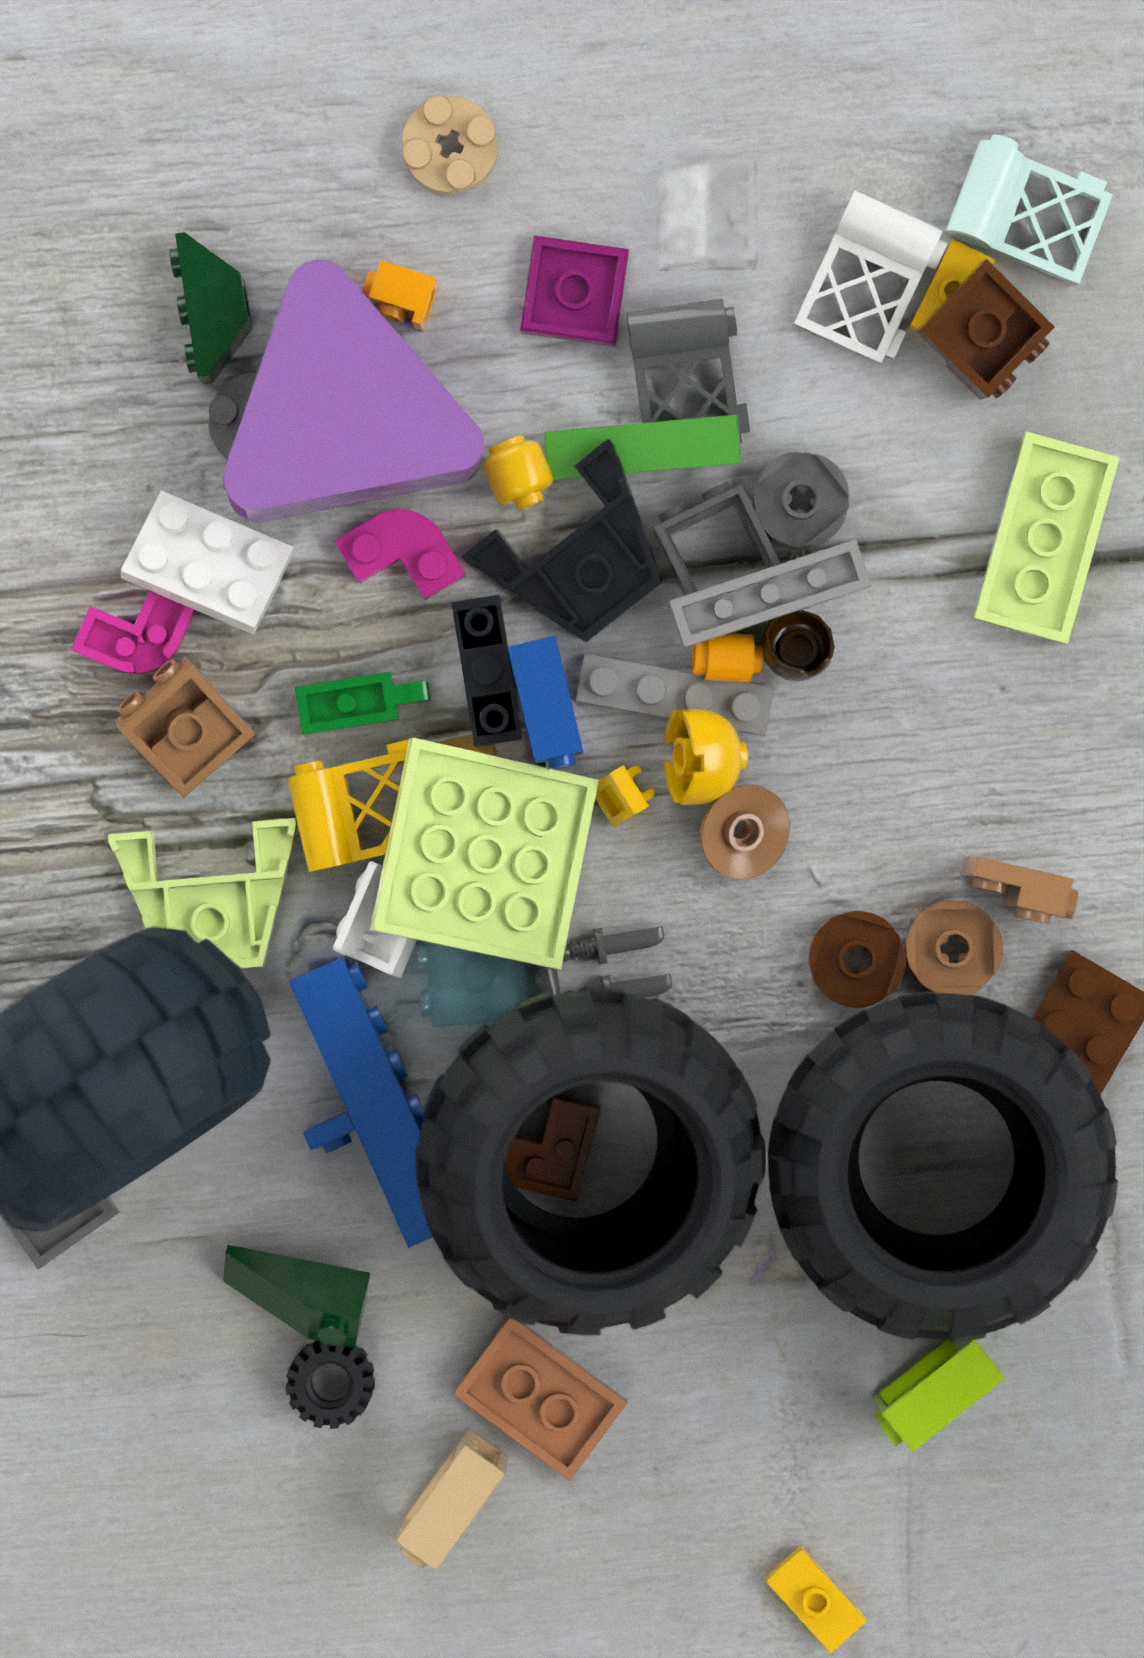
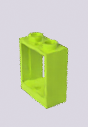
[873,1339,1005,1453]

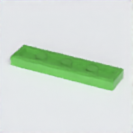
[544,415,742,480]

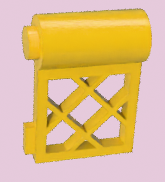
[287,740,409,872]

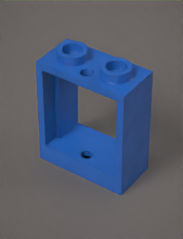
[508,635,584,770]

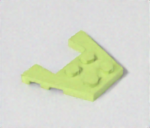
[108,818,298,968]

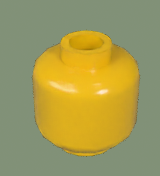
[483,435,553,511]

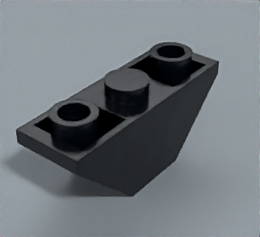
[451,595,523,747]

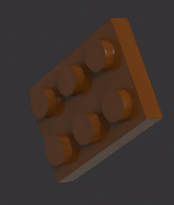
[1031,950,1144,1095]

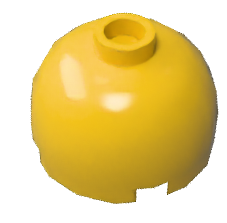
[663,709,748,805]

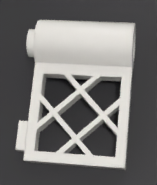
[794,190,948,364]

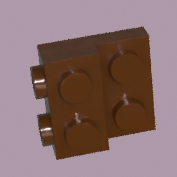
[916,259,1055,399]

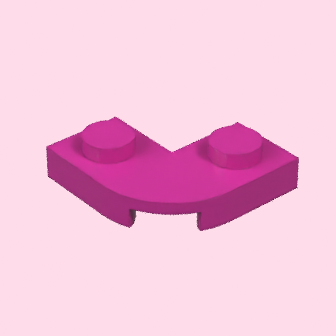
[334,509,466,601]
[71,591,196,674]

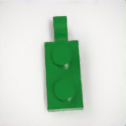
[295,672,431,735]

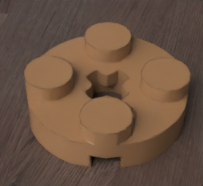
[904,900,1003,995]

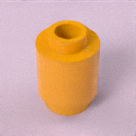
[691,633,763,683]

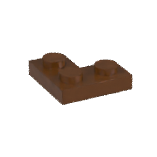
[505,1095,601,1202]

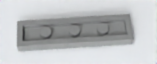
[669,539,871,649]
[576,654,774,736]

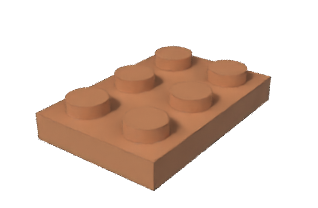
[453,1317,627,1481]

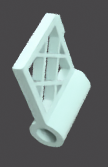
[945,134,1113,286]

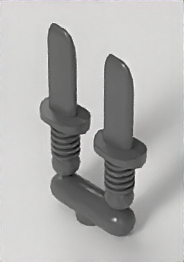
[534,926,672,997]

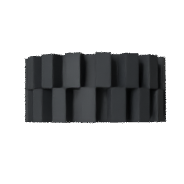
[285,1340,375,1429]

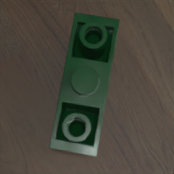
[169,232,253,385]

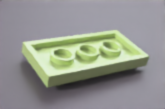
[972,431,1120,645]

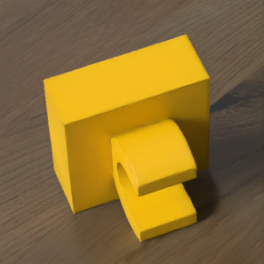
[595,765,655,828]

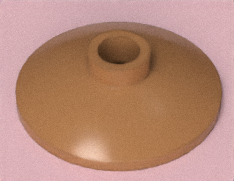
[700,784,790,880]

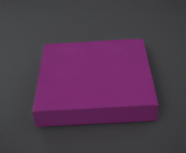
[520,235,629,347]

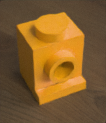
[362,260,438,332]

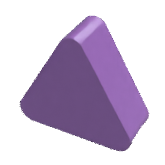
[223,260,484,523]

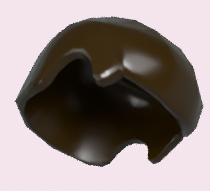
[761,610,835,681]

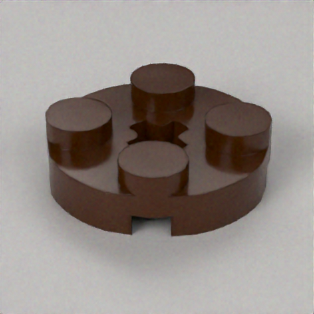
[808,911,906,1008]

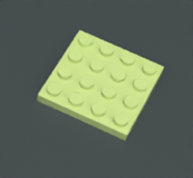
[370,737,599,970]

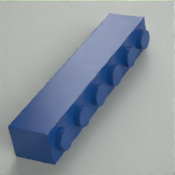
[289,956,433,1248]

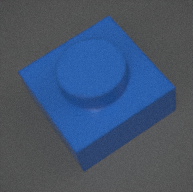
[303,1111,355,1153]

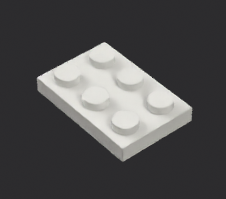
[121,490,294,635]

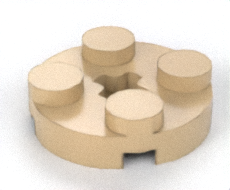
[402,95,498,196]

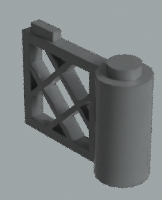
[627,298,750,443]

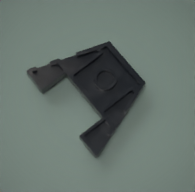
[462,439,663,642]

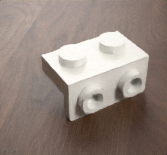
[333,861,417,978]

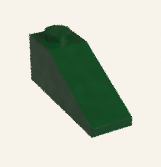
[223,1245,370,1348]

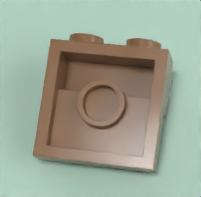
[115,657,255,798]
[961,856,1078,924]

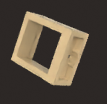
[396,1427,508,1570]

